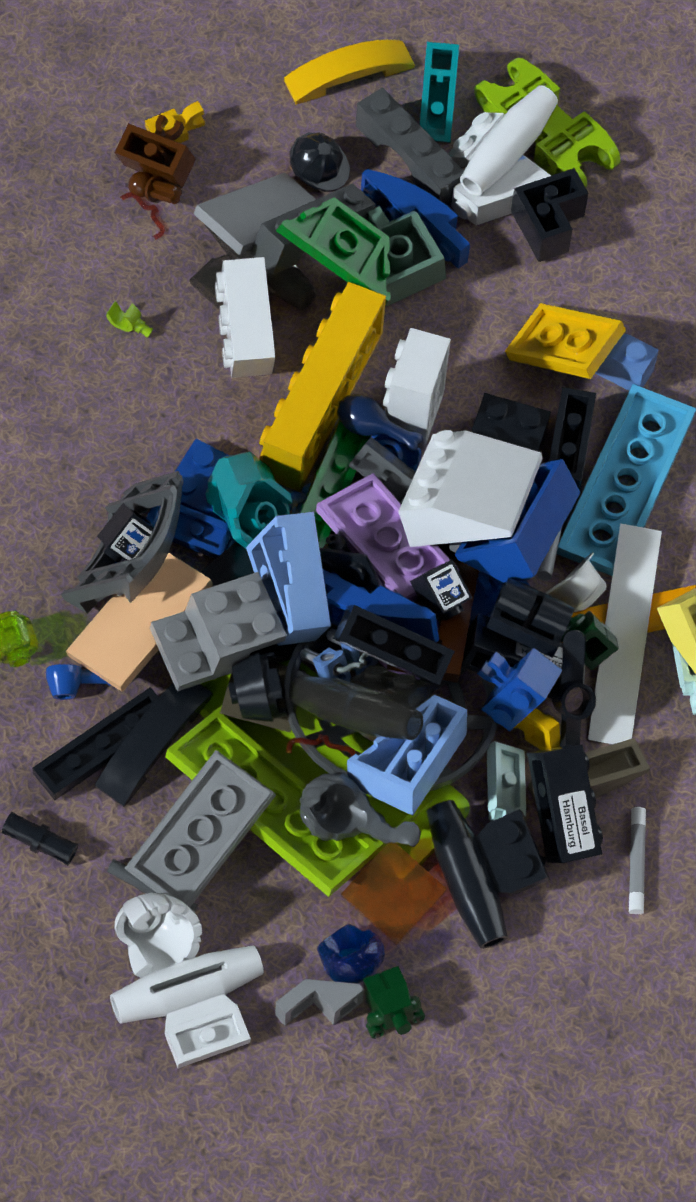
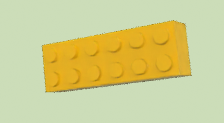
[259,281,386,492]

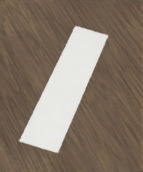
[588,523,662,744]

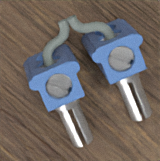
[300,628,379,696]

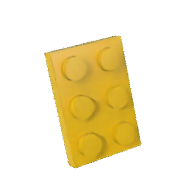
[505,303,626,379]

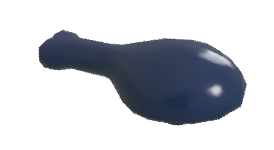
[337,394,423,452]

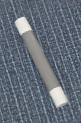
[629,807,646,915]

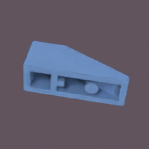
[595,334,659,391]

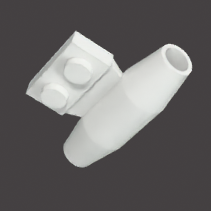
[448,85,558,196]
[110,945,264,1068]

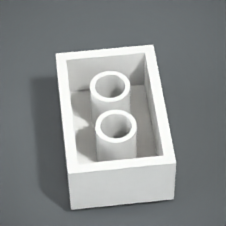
[215,257,275,378]
[383,328,451,449]

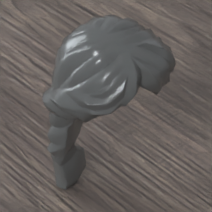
[300,772,421,847]

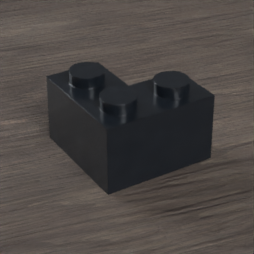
[511,168,589,262]

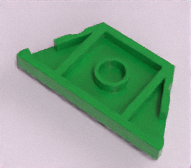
[276,197,391,304]

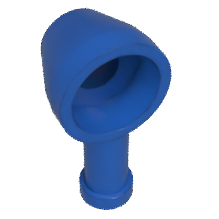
[46,664,112,700]

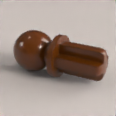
[128,172,182,204]

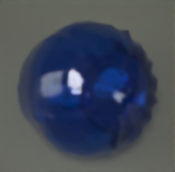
[317,924,385,984]

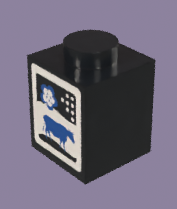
[97,503,154,563]
[410,560,472,620]

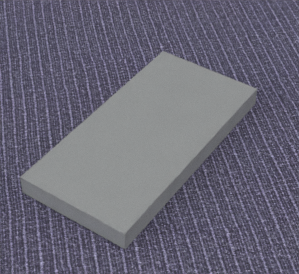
[194,173,316,255]
[125,750,276,907]

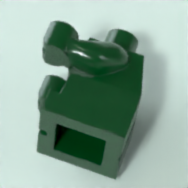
[560,611,619,670]
[363,966,425,1039]

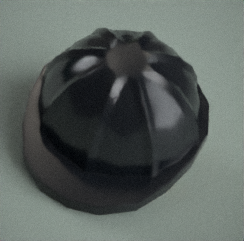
[289,132,350,192]

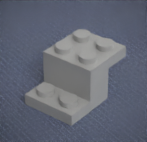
[150,572,287,691]

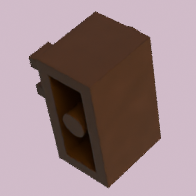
[114,114,196,188]

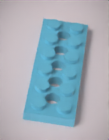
[557,384,696,576]

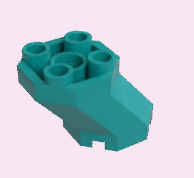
[205,452,294,549]

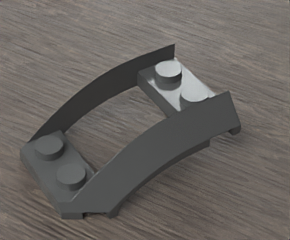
[61,471,184,614]

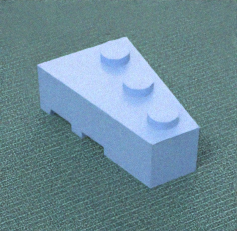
[246,512,331,646]
[347,695,467,816]

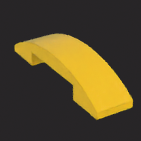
[284,40,415,105]

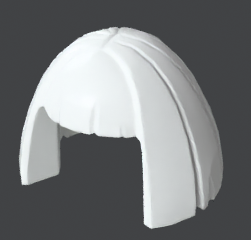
[115,893,202,978]

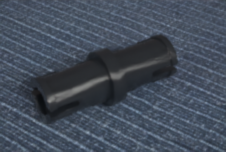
[1,812,79,866]

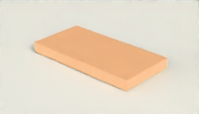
[66,553,213,692]

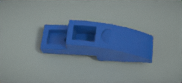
[361,169,470,269]
[322,569,439,642]

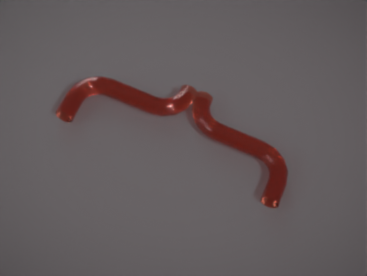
[120,192,165,240]
[286,734,356,757]

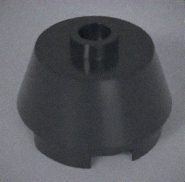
[228,651,287,722]

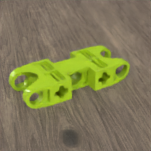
[474,58,620,188]

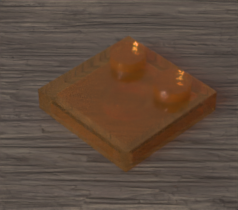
[341,842,447,946]

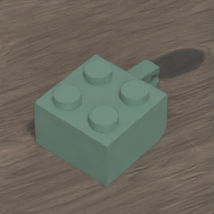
[367,206,446,307]

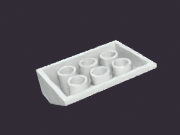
[398,430,543,547]

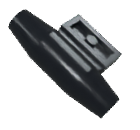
[426,800,550,949]

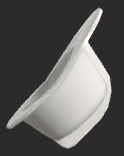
[545,552,607,612]

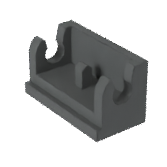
[348,437,416,504]

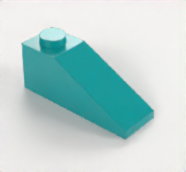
[420,42,460,143]

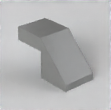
[275,979,364,1025]

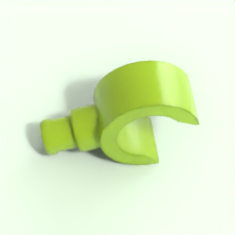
[106,301,153,338]

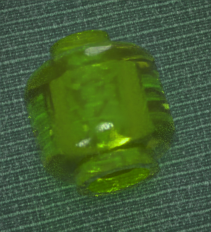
[0,611,39,667]

